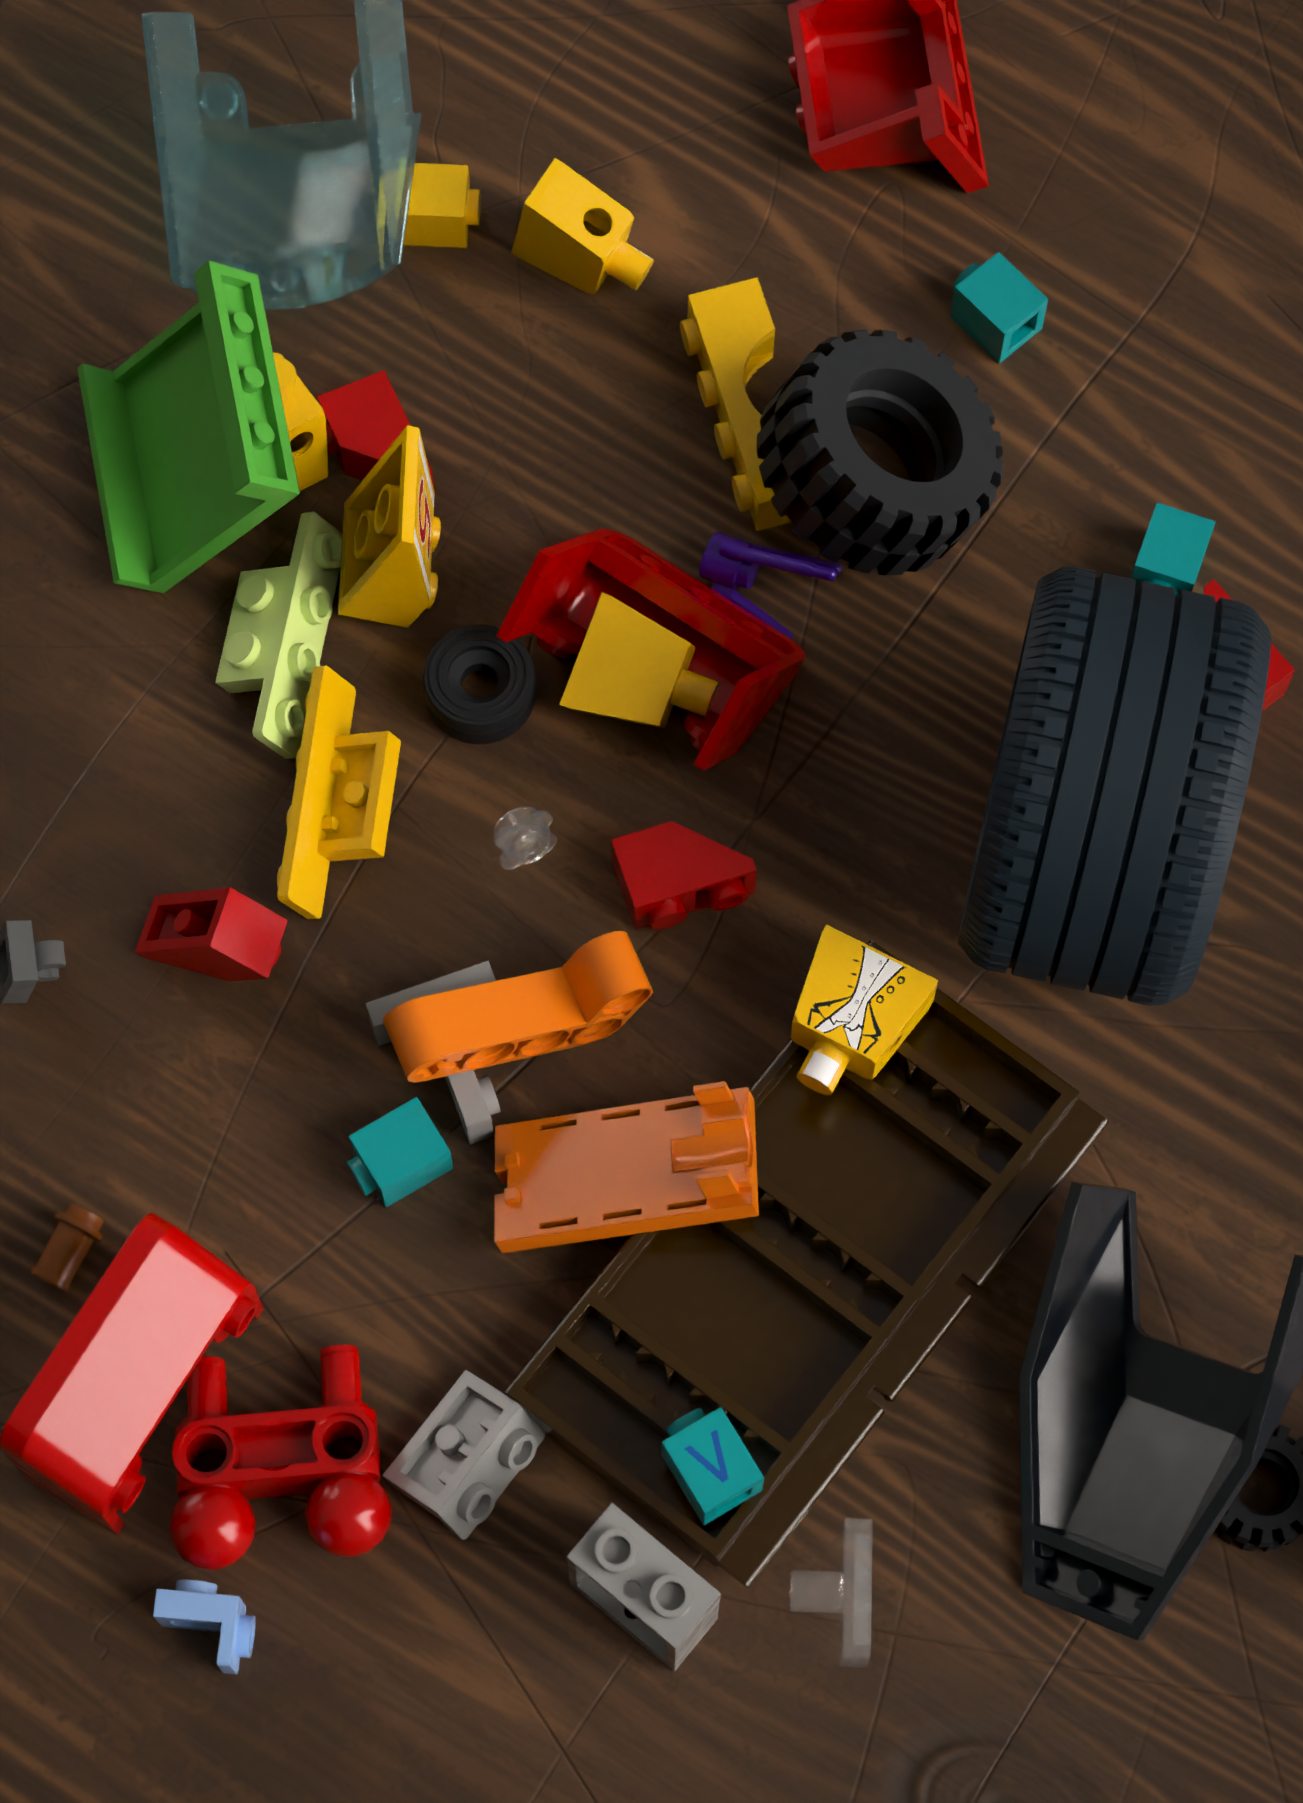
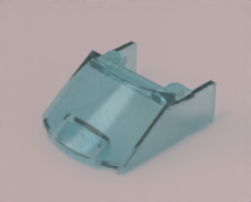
[142,0,422,310]

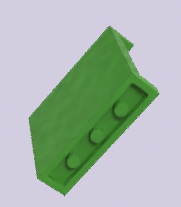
[77,260,300,593]

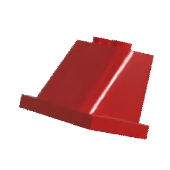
[787,0,989,194]

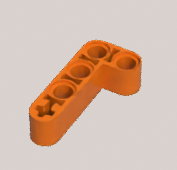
[382,931,653,1083]

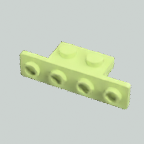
[215,512,343,759]

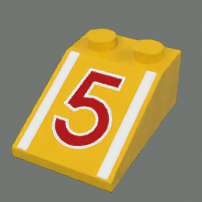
[338,425,441,628]

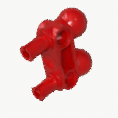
[169,1345,392,1570]

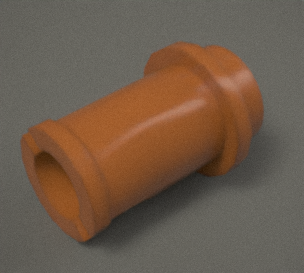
[30,1203,104,1292]

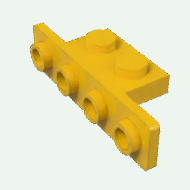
[277,666,401,919]

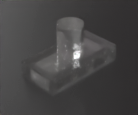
[790,1518,872,1668]

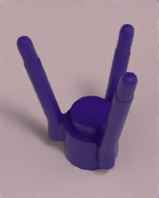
[699,532,842,639]

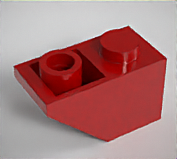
[611,821,757,930]

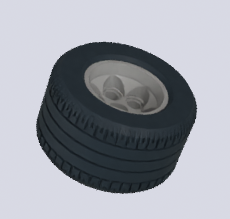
[957,567,1271,1006]

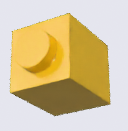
[392,162,481,248]

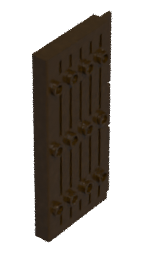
[503,940,1109,1588]

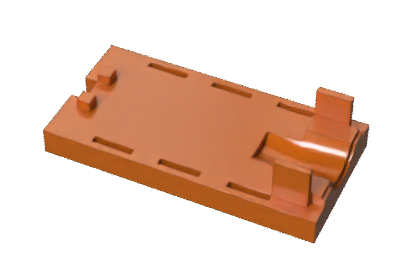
[494,1081,759,1254]

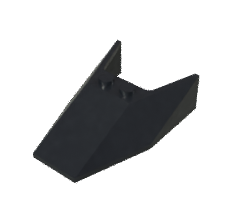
[1019,1182,1303,1641]

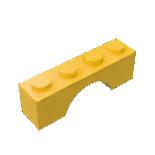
[680,277,792,531]

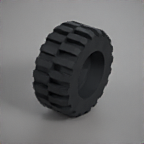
[757,330,1003,576]

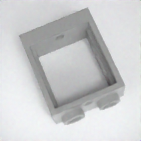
[567,1503,721,1672]

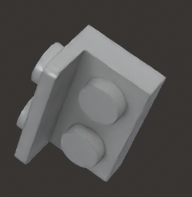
[382,1370,545,1540]

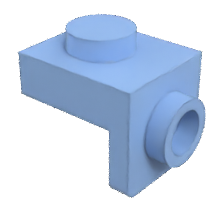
[153,1580,255,1674]

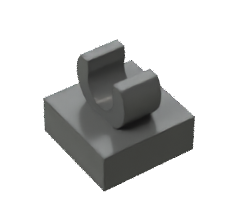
[0,920,66,1004]

